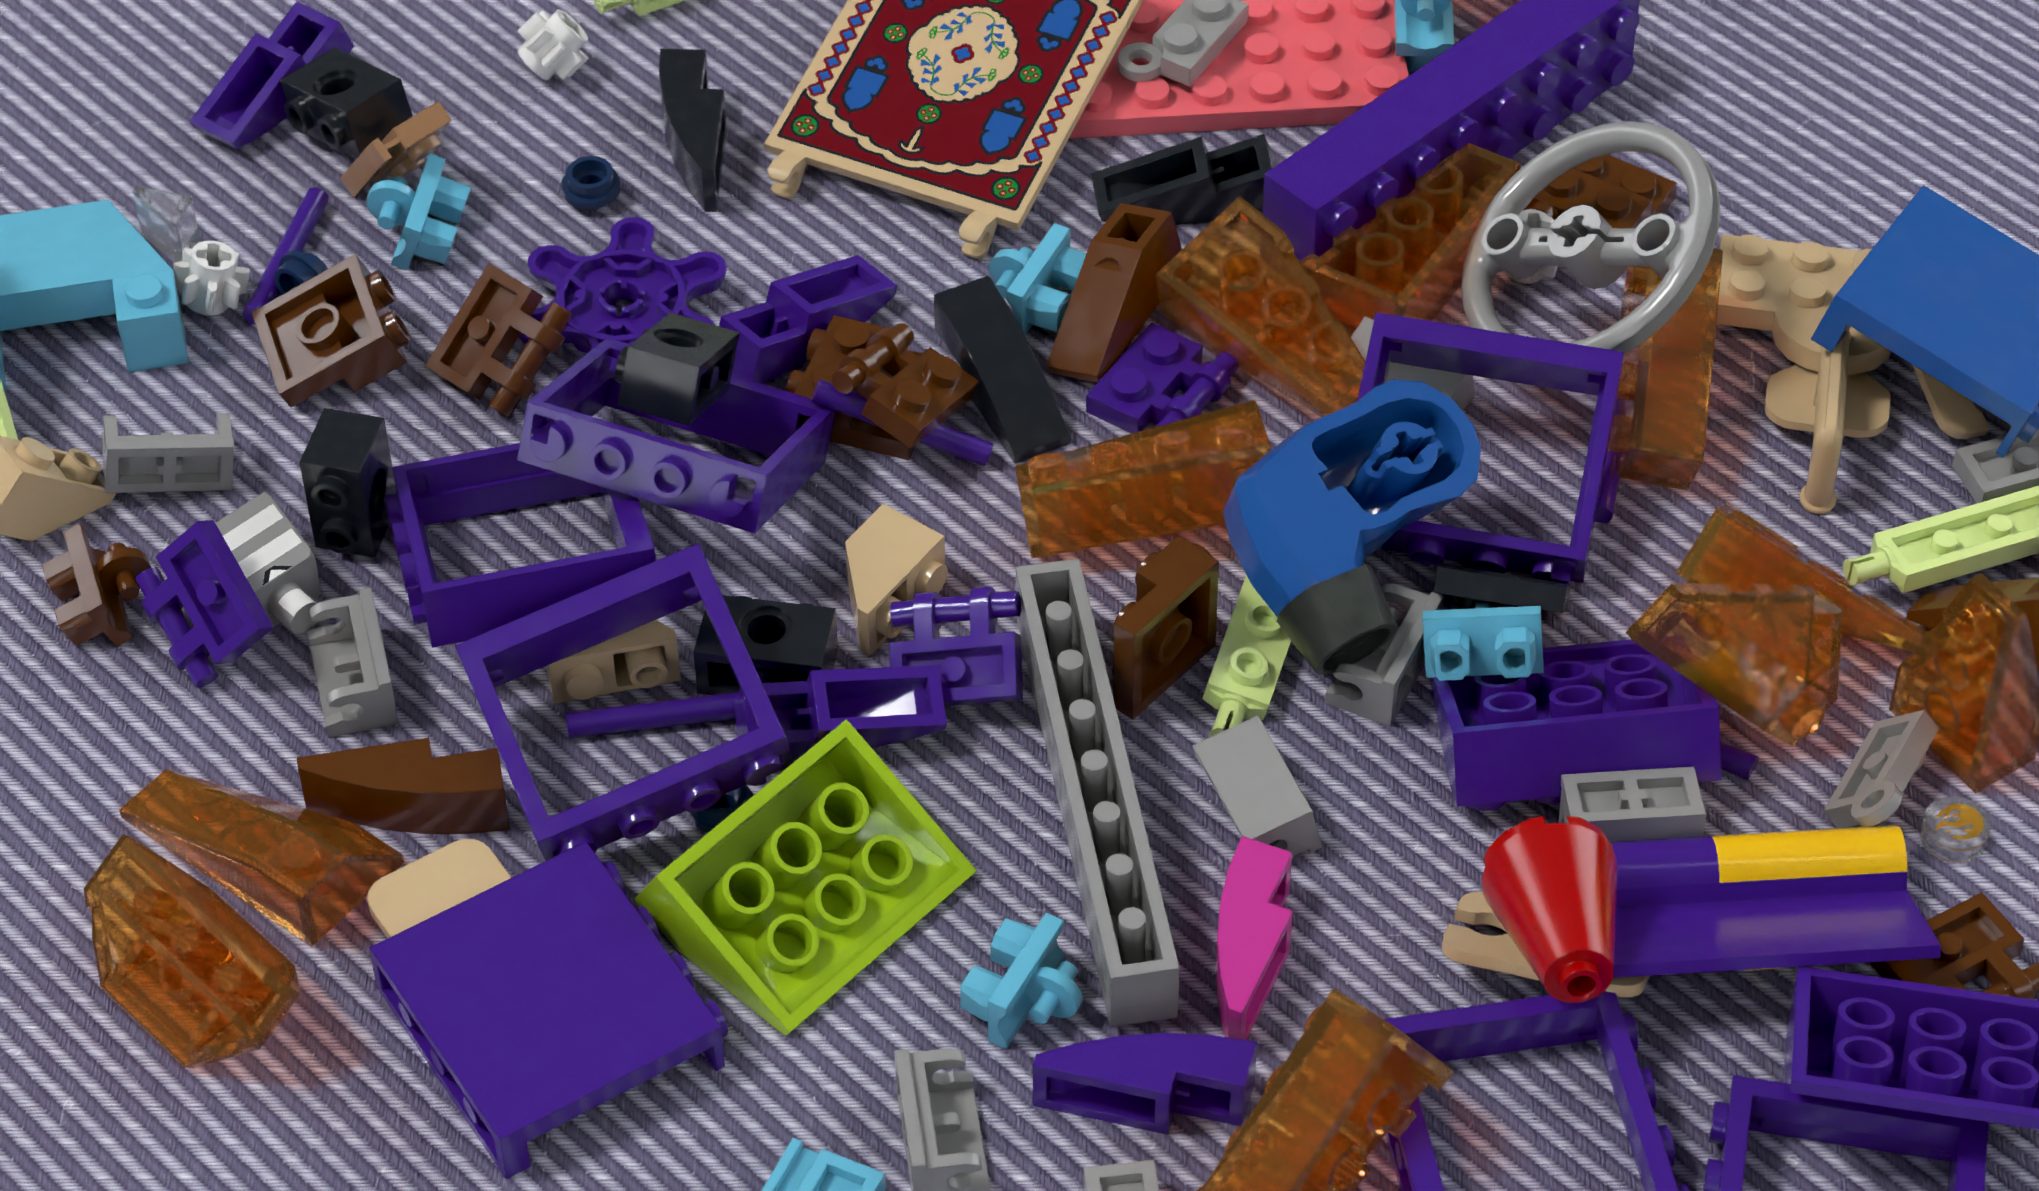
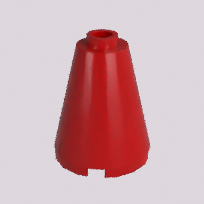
[1481,816,1617,1003]

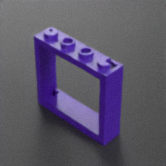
[1357,312,1624,583]
[517,337,836,534]
[385,443,656,648]
[455,543,794,861]
[1366,991,1689,1191]
[1703,1075,1989,1191]

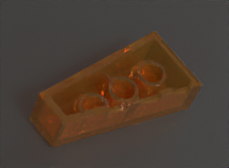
[1296,143,1521,338]
[1608,248,1723,491]
[1015,400,1271,559]
[1196,988,1455,1191]

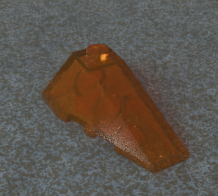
[1156,196,1365,417]
[1676,502,1941,656]
[1889,573,2039,794]
[1625,583,1843,746]
[119,769,404,947]

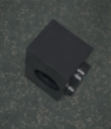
[280,47,413,159]
[615,312,740,426]
[299,408,396,557]
[693,595,838,695]

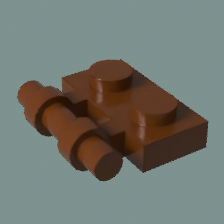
[425,263,573,418]
[832,323,979,449]
[1870,892,2039,1000]

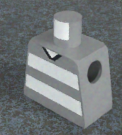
[216,491,321,635]

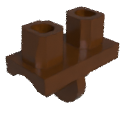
[42,523,151,646]

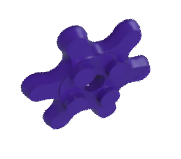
[518,217,727,374]

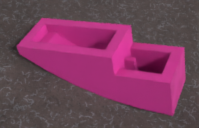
[1216,836,1293,1040]

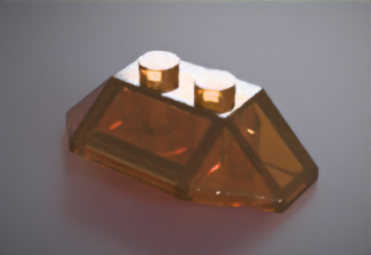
[83,834,301,1069]

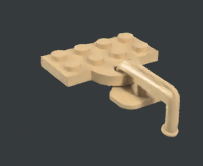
[1711,234,1891,514]

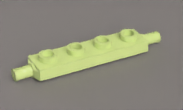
[1843,486,2039,593]
[1202,575,1291,737]

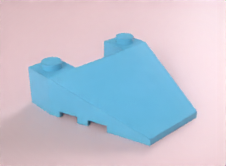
[0,199,189,391]

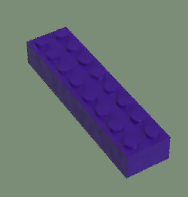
[1261,0,1640,296]

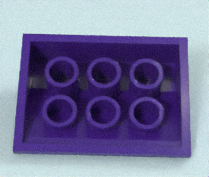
[1430,634,1722,811]
[1784,966,2039,1129]

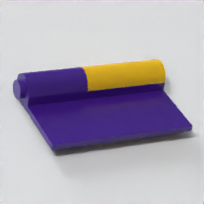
[1610,825,1941,978]

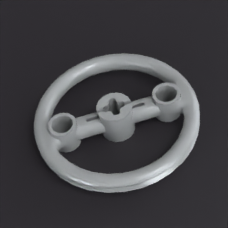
[1461,121,1720,355]

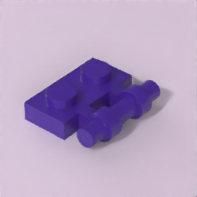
[1086,322,1239,446]
[135,520,274,688]
[889,587,1023,707]

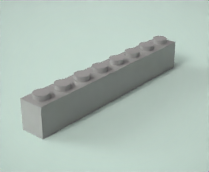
[1016,558,1179,1027]

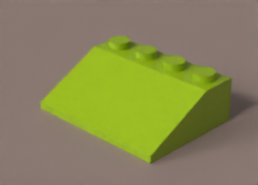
[634,719,977,1036]

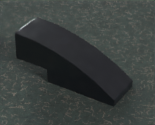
[659,48,727,212]
[1091,134,1277,225]
[934,275,1070,464]

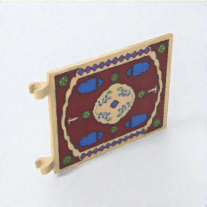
[764,0,1143,259]

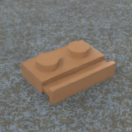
[340,101,452,198]

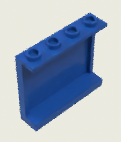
[1811,185,2039,458]

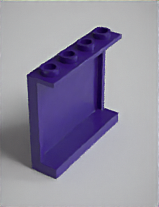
[369,842,728,1179]

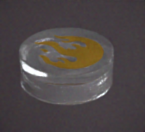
[1920,796,1991,863]

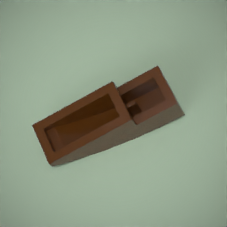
[297,738,510,834]

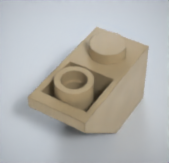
[0,436,117,541]
[845,503,948,656]
[546,620,681,703]

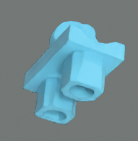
[1394,0,1454,73]
[367,153,471,271]
[988,223,1086,336]
[1422,601,1544,681]
[960,913,1083,1049]

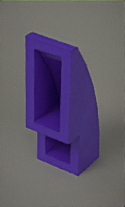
[189,1,355,149]
[719,255,898,384]
[733,665,947,760]
[1033,1033,1257,1135]

